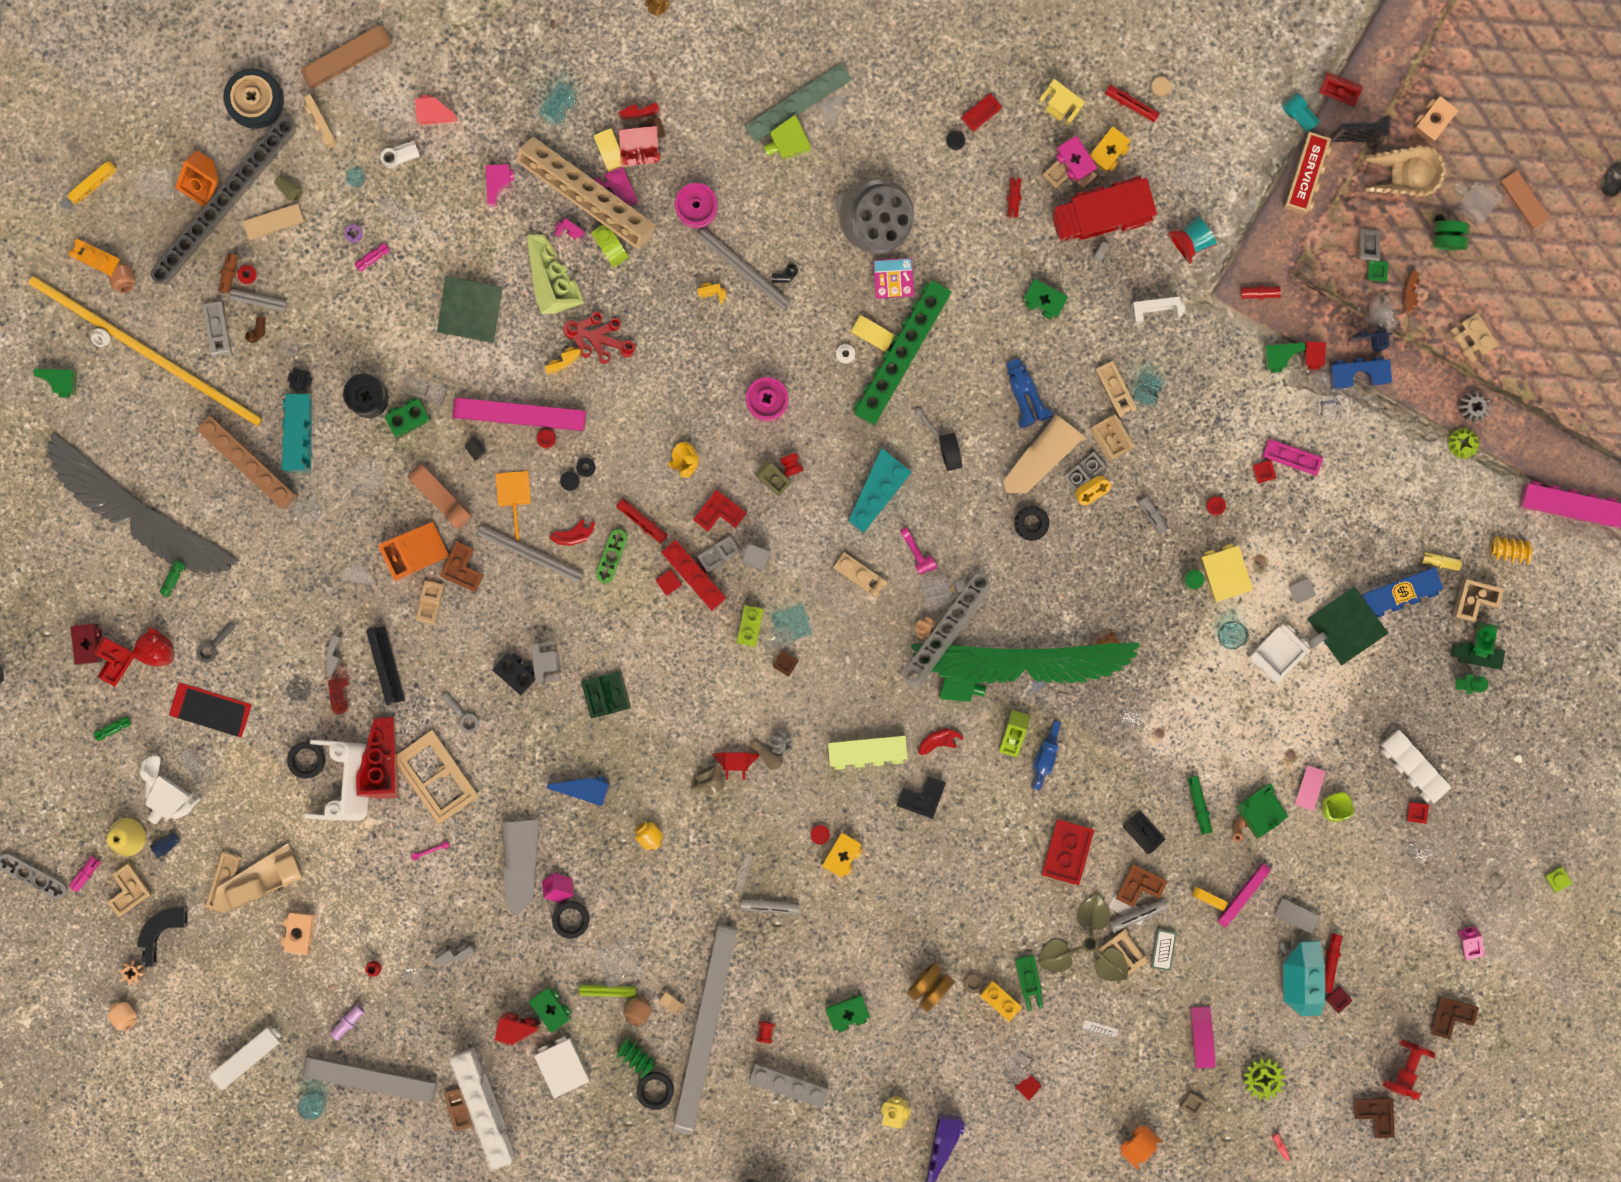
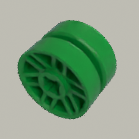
[1432,221,1470,250]

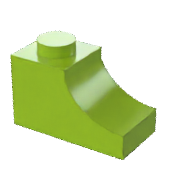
[591,225,629,268]
[999,710,1030,757]

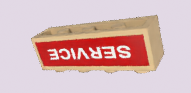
[1283,132,1332,215]

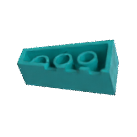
[282,394,312,473]
[848,448,912,534]

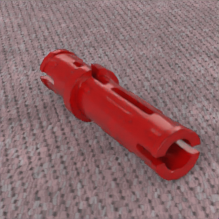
[1104,84,1160,123]
[616,498,668,544]
[1325,933,1343,993]

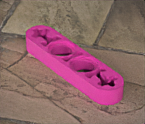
[1217,862,1271,928]

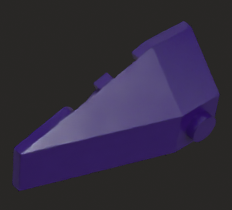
[926,1113,965,1182]

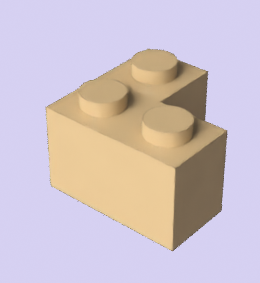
[1452,579,1504,622]

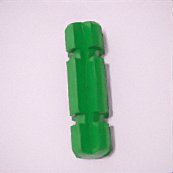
[160,560,185,597]
[94,716,131,741]

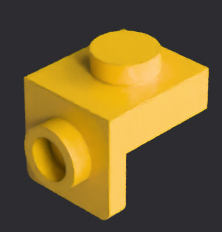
[697,283,727,305]

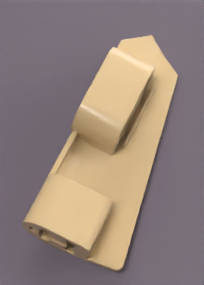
[1003,414,1084,493]
[212,844,302,913]

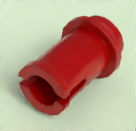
[365,961,382,977]

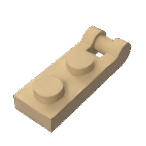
[303,94,336,148]
[1095,361,1137,418]
[833,552,888,599]

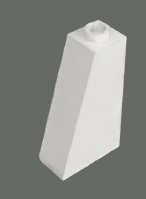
[209,1026,283,1091]

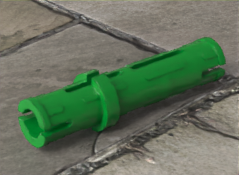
[1186,776,1213,835]

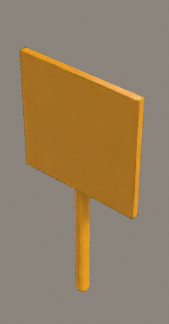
[495,471,531,541]

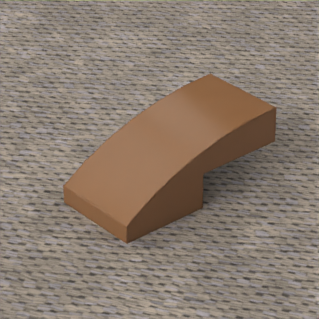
[444,1088,474,1132]

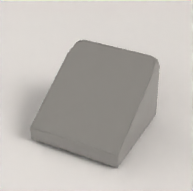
[1289,578,1316,604]

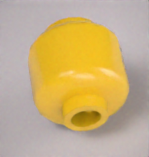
[635,821,663,850]

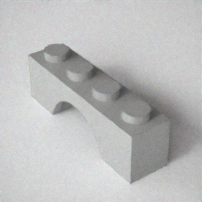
[749,1062,829,1109]

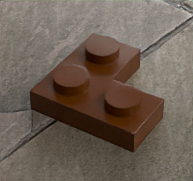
[1430,996,1479,1040]
[1353,1098,1395,1138]

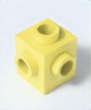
[881,1096,911,1129]

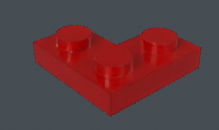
[693,490,747,532]
[93,636,134,687]

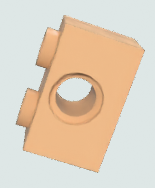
[1413,96,1458,144]
[282,912,315,955]

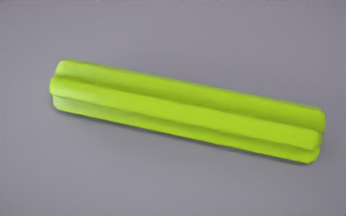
[579,985,636,997]

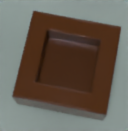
[772,650,799,677]

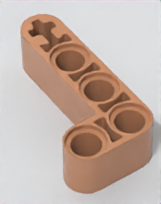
[407,463,473,530]

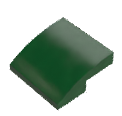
[581,671,631,719]

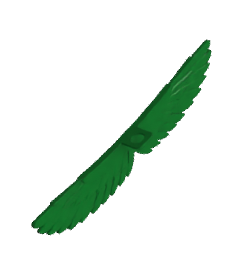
[911,642,1139,684]

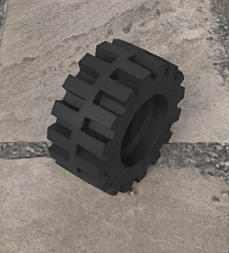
[1014,506,1050,541]

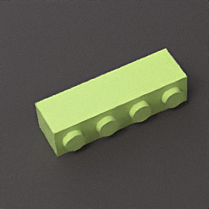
[828,735,908,770]

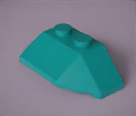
[1283,940,1325,1016]

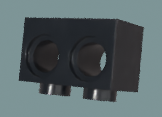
[492,652,536,696]

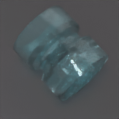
[1132,372,1165,407]
[298,1091,327,1120]

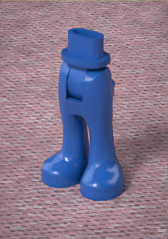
[1006,358,1054,429]

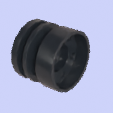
[343,373,389,419]

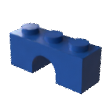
[1329,357,1392,390]

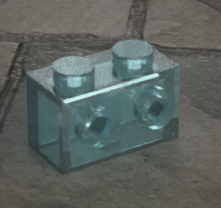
[537,81,577,127]

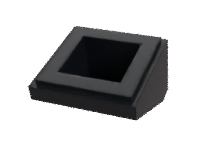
[465,436,487,461]

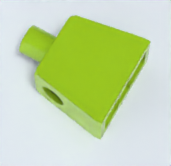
[763,115,812,160]

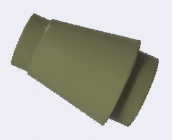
[274,175,303,202]

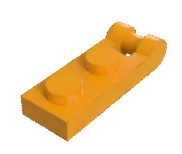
[68,238,120,276]

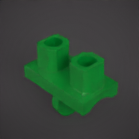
[1474,621,1498,658]
[1456,674,1489,694]

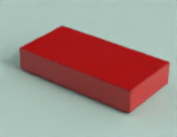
[961,93,1003,133]

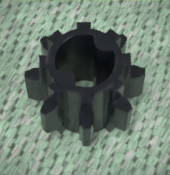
[287,368,313,391]

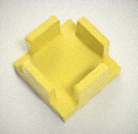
[1038,79,1085,125]

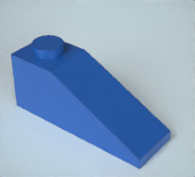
[546,775,610,806]

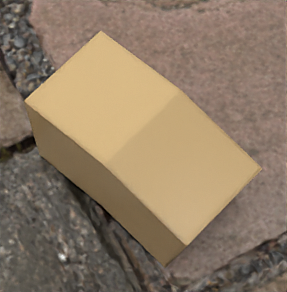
[659,991,685,1015]

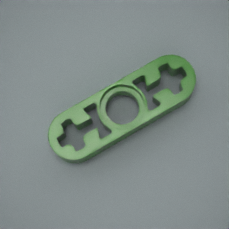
[596,529,627,583]

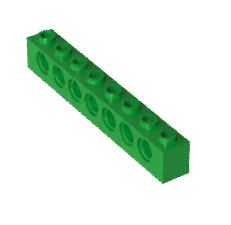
[853,280,952,427]

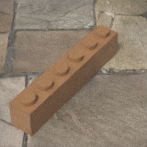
[196,415,298,510]

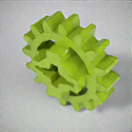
[1243,1058,1286,1101]

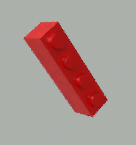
[661,540,727,611]

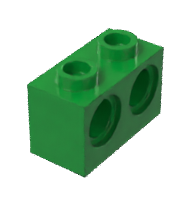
[384,398,431,438]

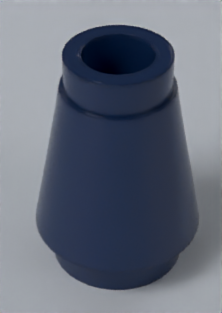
[149,832,180,858]

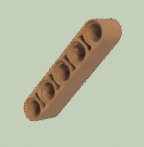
[301,25,392,89]

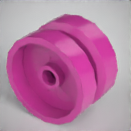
[675,183,718,229]
[746,377,788,422]

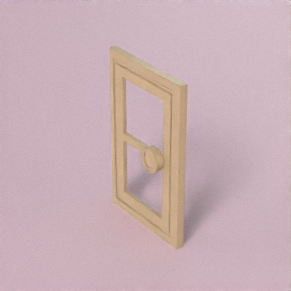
[397,730,479,825]

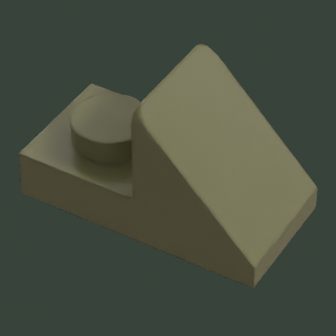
[754,460,792,497]

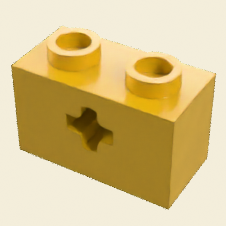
[1090,126,1131,174]
[822,832,863,878]
[979,979,1022,1022]

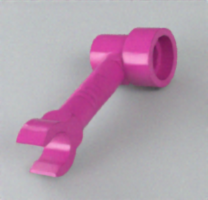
[900,527,938,575]

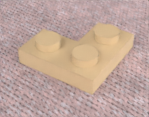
[1042,156,1097,190]
[108,863,152,918]

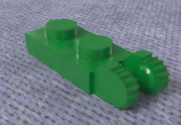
[1015,954,1043,1012]

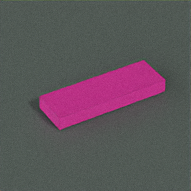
[1262,439,1323,476]

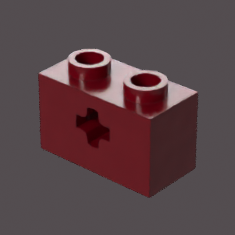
[70,624,102,665]

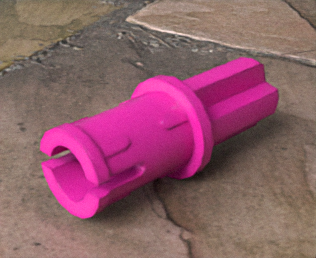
[69,855,101,892]

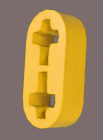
[1075,475,1111,505]
[1191,886,1228,911]

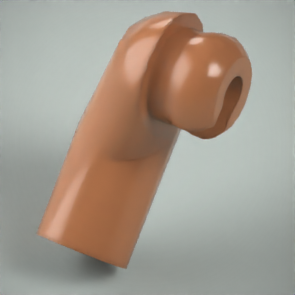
[1232,816,1248,842]

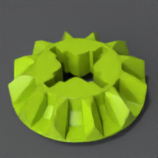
[1448,428,1480,459]

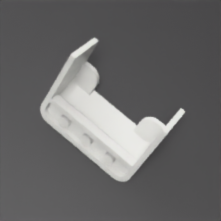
[305,739,369,821]

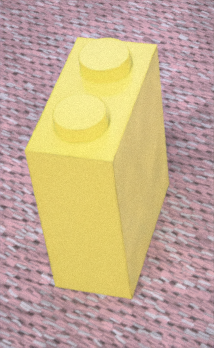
[1200,544,1253,602]

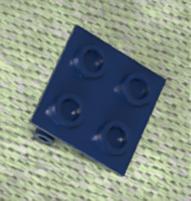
[1347,330,1393,352]

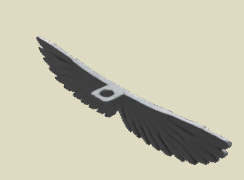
[48,434,238,574]

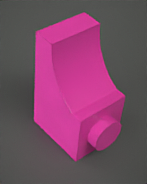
[485,164,515,207]

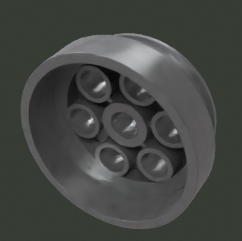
[840,178,914,253]

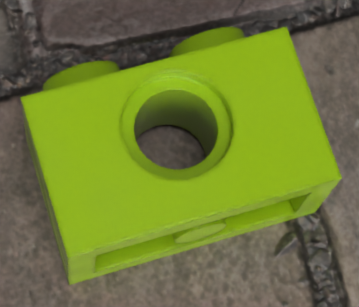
[737,605,764,647]

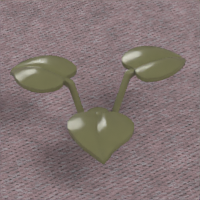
[1037,894,1128,981]

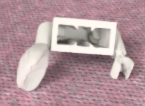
[140,755,200,825]

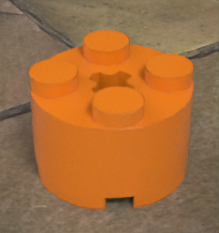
[1119,1125,1163,1170]

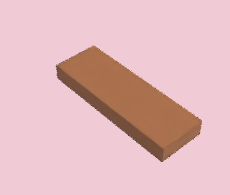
[1500,170,1550,229]

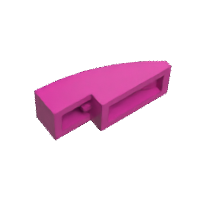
[1190,1006,1216,1069]

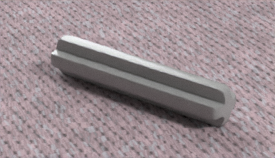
[229,289,287,311]

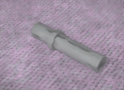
[741,898,800,915]
[1110,898,1168,933]

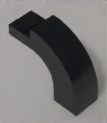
[137,907,188,967]

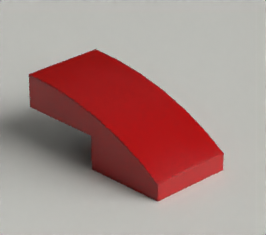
[618,102,660,120]

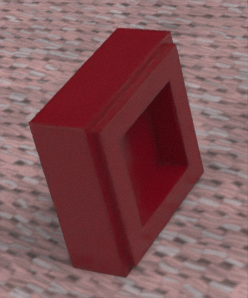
[1325,986,1352,1014]

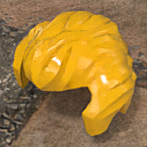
[668,441,699,478]

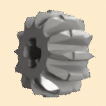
[1458,391,1492,424]

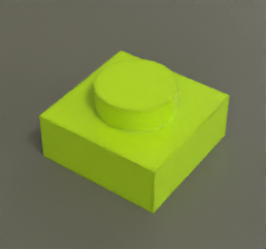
[1544,866,1572,893]

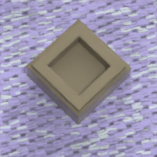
[1179,1091,1206,1118]

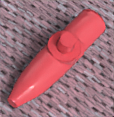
[1272,1133,1290,1161]

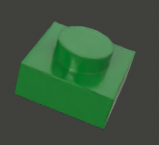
[1367,261,1388,282]

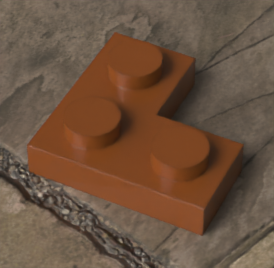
[440,541,484,592]
[1115,864,1168,908]

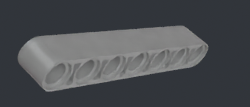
[904,573,990,688]
[302,1056,437,1102]

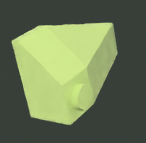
[527,235,584,314]

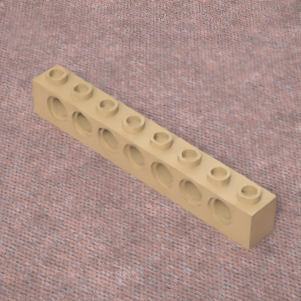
[516,137,655,249]

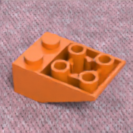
[378,522,449,581]

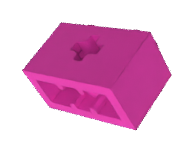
[1055,135,1097,183]

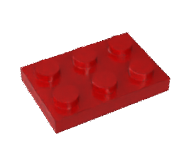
[1041,819,1095,886]

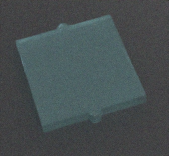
[770,604,812,645]

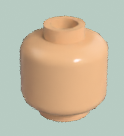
[108,1002,137,1031]

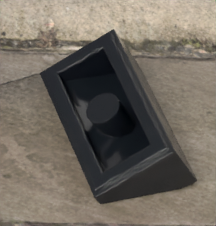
[1123,810,1165,854]

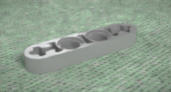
[0,854,68,899]

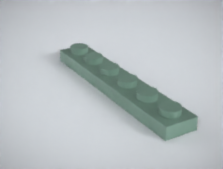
[745,63,852,144]

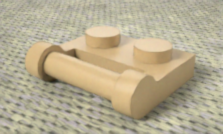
[1098,928,1149,981]

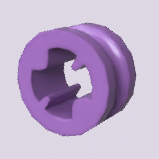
[344,225,363,243]

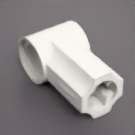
[380,141,420,169]

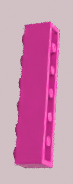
[1519,481,1621,529]

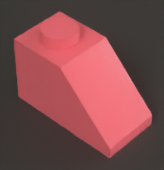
[415,95,458,125]

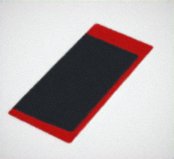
[169,683,252,738]

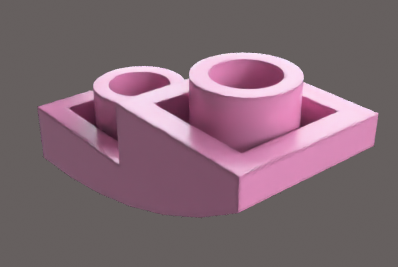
[1295,765,1326,811]

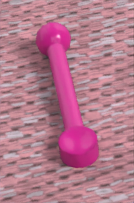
[411,841,449,861]

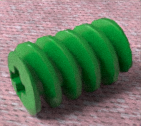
[615,1036,657,1079]

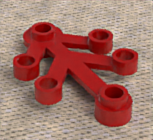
[563,312,636,364]

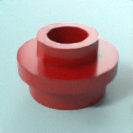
[237,265,257,285]

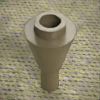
[750,740,783,771]

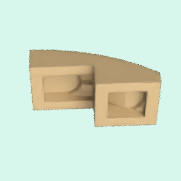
[416,581,444,625]

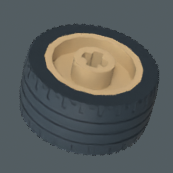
[223,68,284,129]

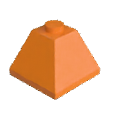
[175,150,219,207]

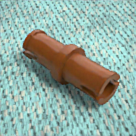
[217,253,239,294]

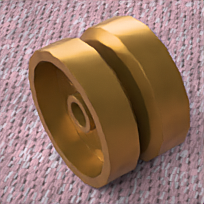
[906,962,955,1012]

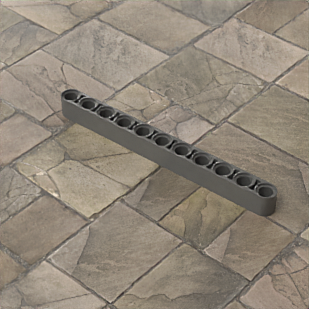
[151,117,296,285]

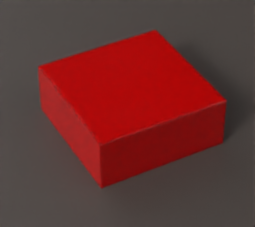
[1252,460,1277,484]
[655,569,682,596]
[1406,802,1429,824]

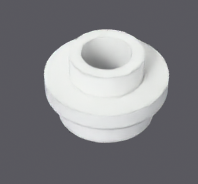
[91,328,110,347]
[836,344,855,364]

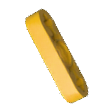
[67,161,117,205]

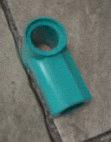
[1282,93,1320,133]

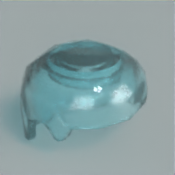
[1217,620,1249,650]

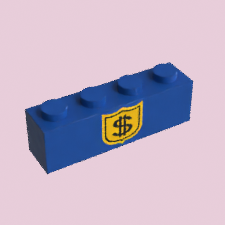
[1361,567,1444,618]

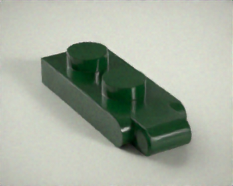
[1451,643,1505,670]

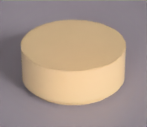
[1151,77,1171,97]

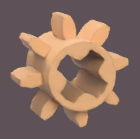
[915,617,938,642]
[119,960,145,985]

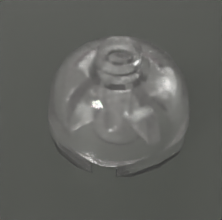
[1365,292,1401,332]

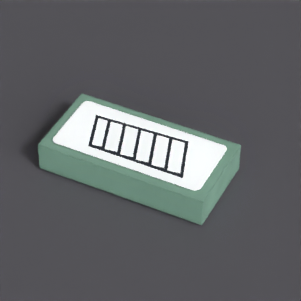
[1151,929,1177,971]

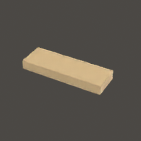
[243,203,305,240]
[205,851,241,912]

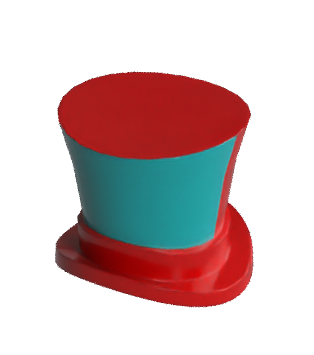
[1168,215,1217,264]

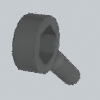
[196,622,235,663]

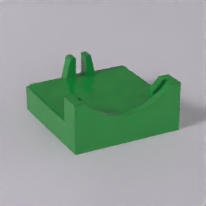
[1235,783,1289,839]

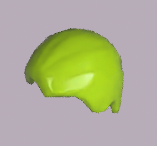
[1321,792,1354,822]

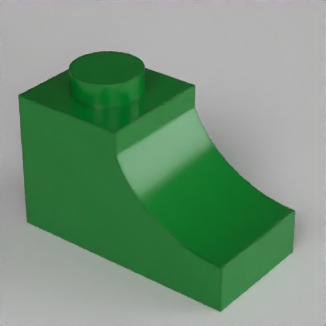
[1263,343,1305,374]
[34,369,77,398]

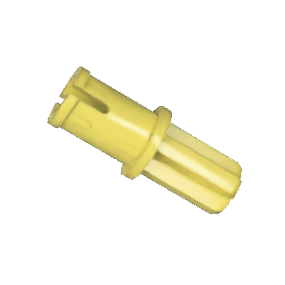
[1422,551,1462,571]

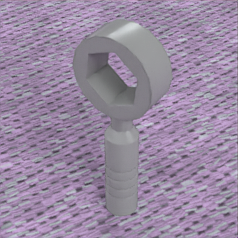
[441,693,480,733]

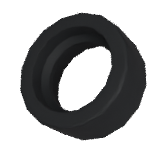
[939,433,962,471]
[287,742,326,779]
[552,901,590,939]
[637,1072,674,1110]

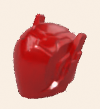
[129,627,175,667]

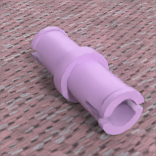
[330,1004,365,1041]

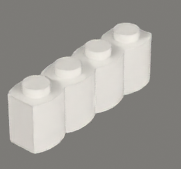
[1380,730,1451,803]

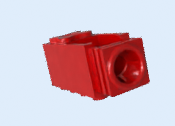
[1052,176,1158,243]

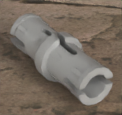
[1138,496,1169,535]

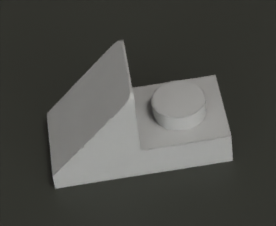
[1356,229,1380,261]

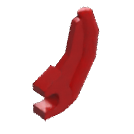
[549,519,595,546]
[918,728,964,755]

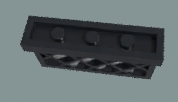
[1329,116,1390,149]
[366,626,406,706]

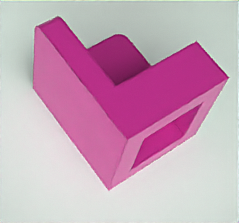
[542,873,574,904]

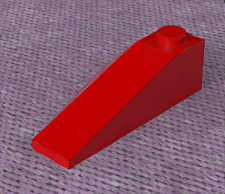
[356,717,399,799]

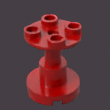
[1382,1039,1436,1101]

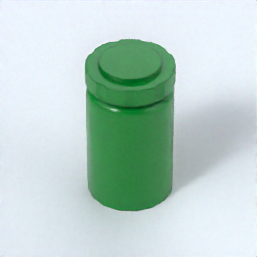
[1181,570,1205,590]

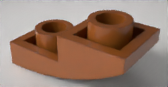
[1402,270,1420,314]

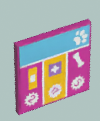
[873,258,914,299]

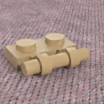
[1450,313,1499,363]

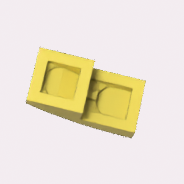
[593,128,626,172]
[850,315,895,352]

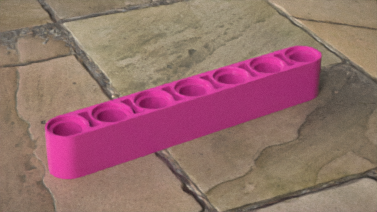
[452,398,586,431]

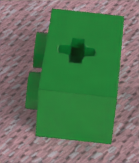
[1022,278,1068,320]
[529,986,572,1033]
[825,994,870,1033]

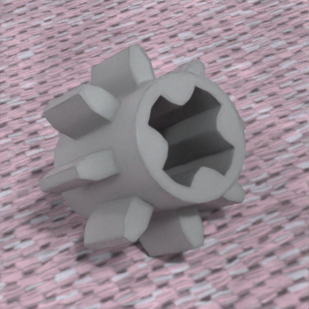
[769,730,793,755]

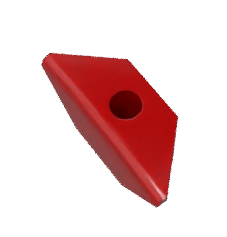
[713,752,759,780]

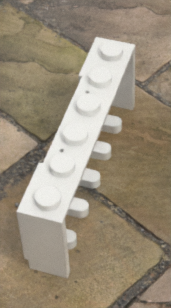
[450,1047,516,1170]

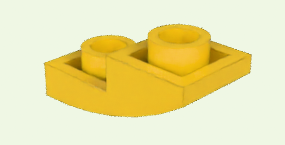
[544,347,581,376]

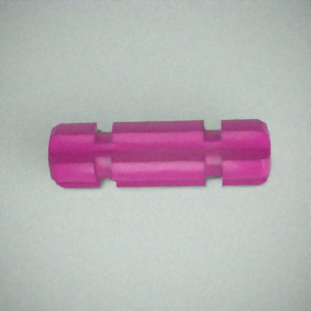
[355,243,390,272]

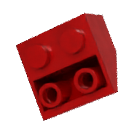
[494,1012,541,1045]

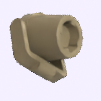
[690,764,725,796]

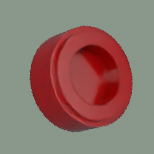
[536,429,556,449]
[1206,496,1226,516]
[811,825,830,845]

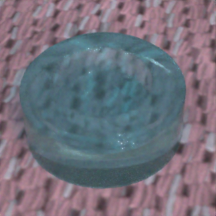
[345,168,366,188]

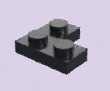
[896,776,946,819]

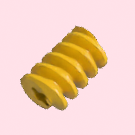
[1489,536,1533,565]

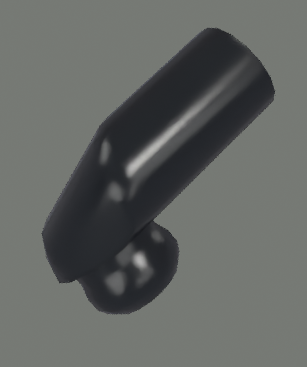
[772,263,798,283]

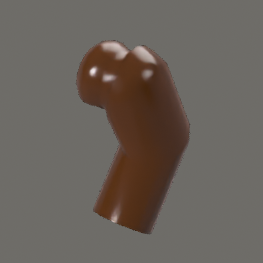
[245,317,266,343]

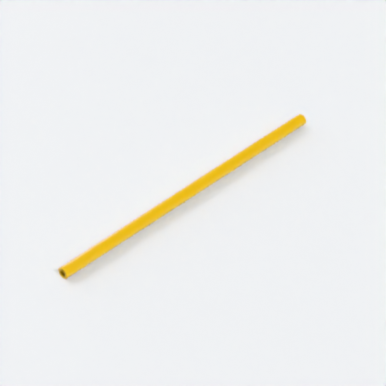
[29,276,262,427]

